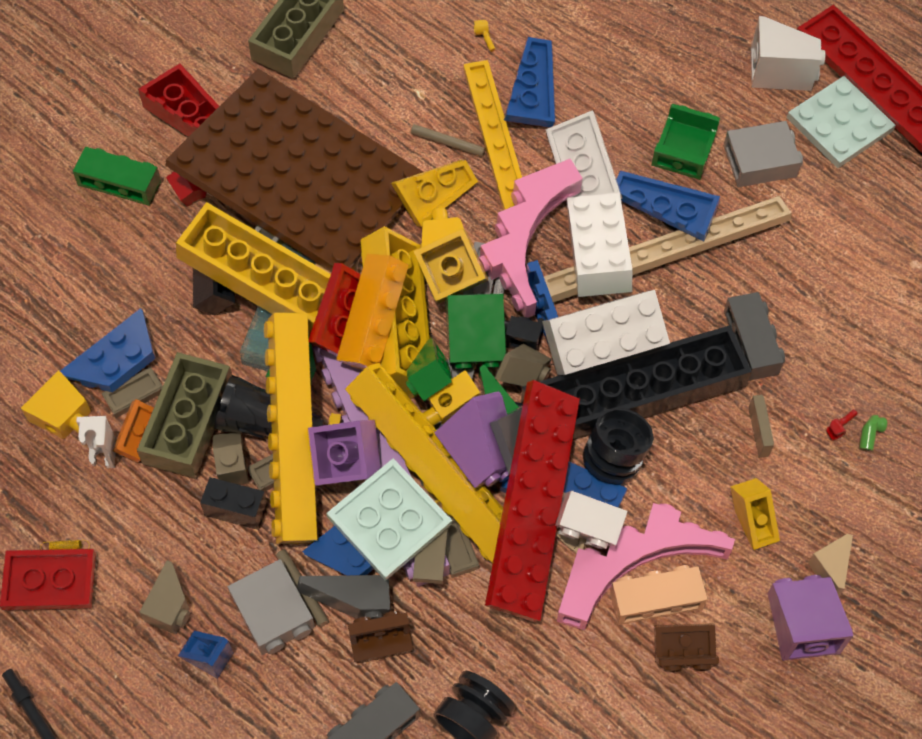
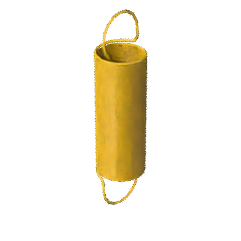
[40,540,90,550]

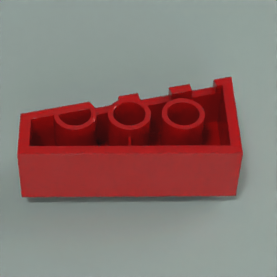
[138,63,219,137]

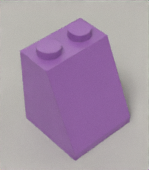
[434,391,509,488]
[768,575,853,661]

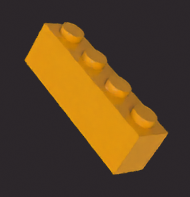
[336,254,409,369]

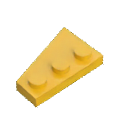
[391,160,478,227]

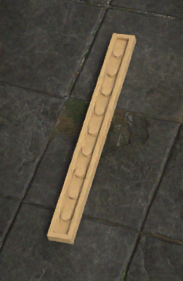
[544,196,792,302]

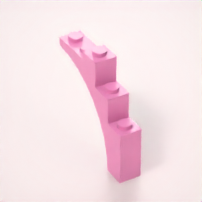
[479,158,583,318]
[557,503,735,630]

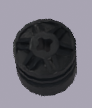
[582,408,654,484]
[433,671,516,739]

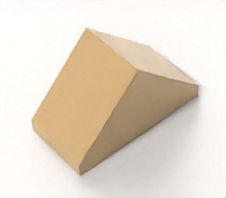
[808,534,853,596]

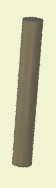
[411,124,485,157]
[276,549,329,627]

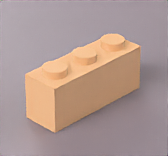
[610,565,708,625]

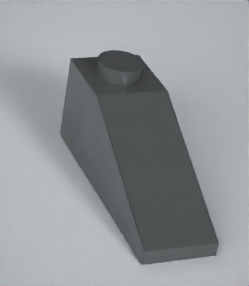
[297,575,390,619]

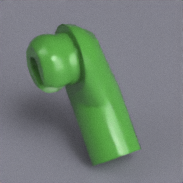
[859,415,887,451]

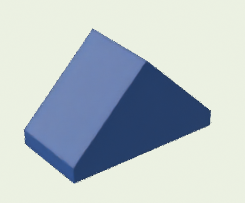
[178,631,234,679]

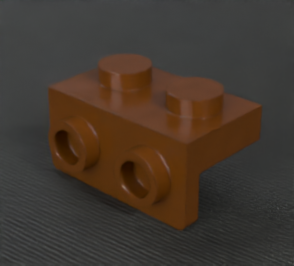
[348,611,413,663]
[654,623,719,671]

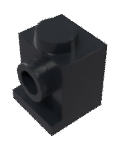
[504,316,544,351]

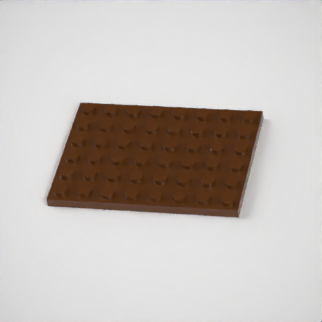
[165,68,423,272]

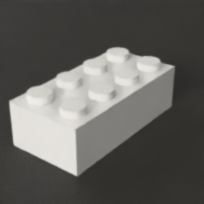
[567,193,632,297]
[542,290,670,375]

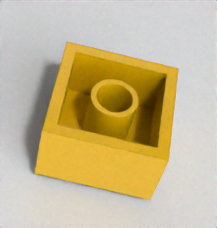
[414,229,489,303]

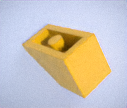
[730,478,780,550]

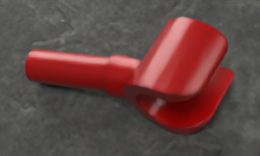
[826,409,858,441]

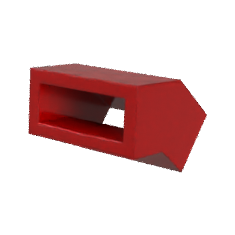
[166,172,207,207]

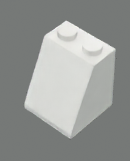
[751,16,825,91]

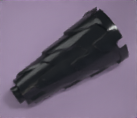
[215,375,326,438]

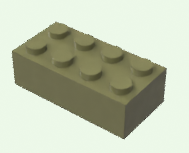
[248,0,344,79]
[137,352,232,478]

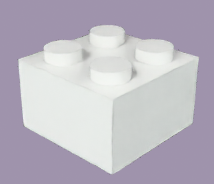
[555,491,627,549]

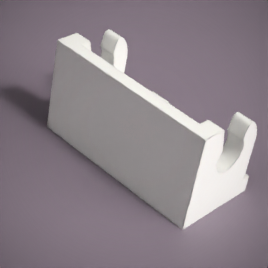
[76,416,116,468]

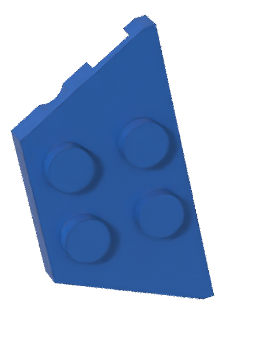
[60,308,156,392]
[302,526,374,576]

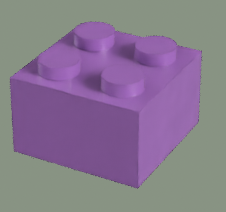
[308,420,381,486]

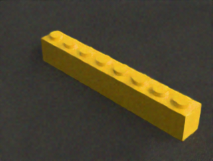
[264,312,317,544]
[345,363,503,564]

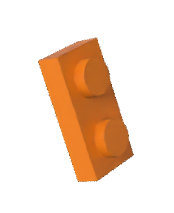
[112,399,154,463]

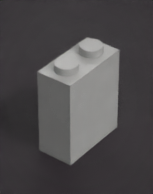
[723,121,803,187]
[227,559,315,655]

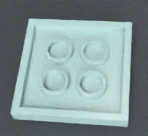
[787,76,896,168]
[326,458,452,581]

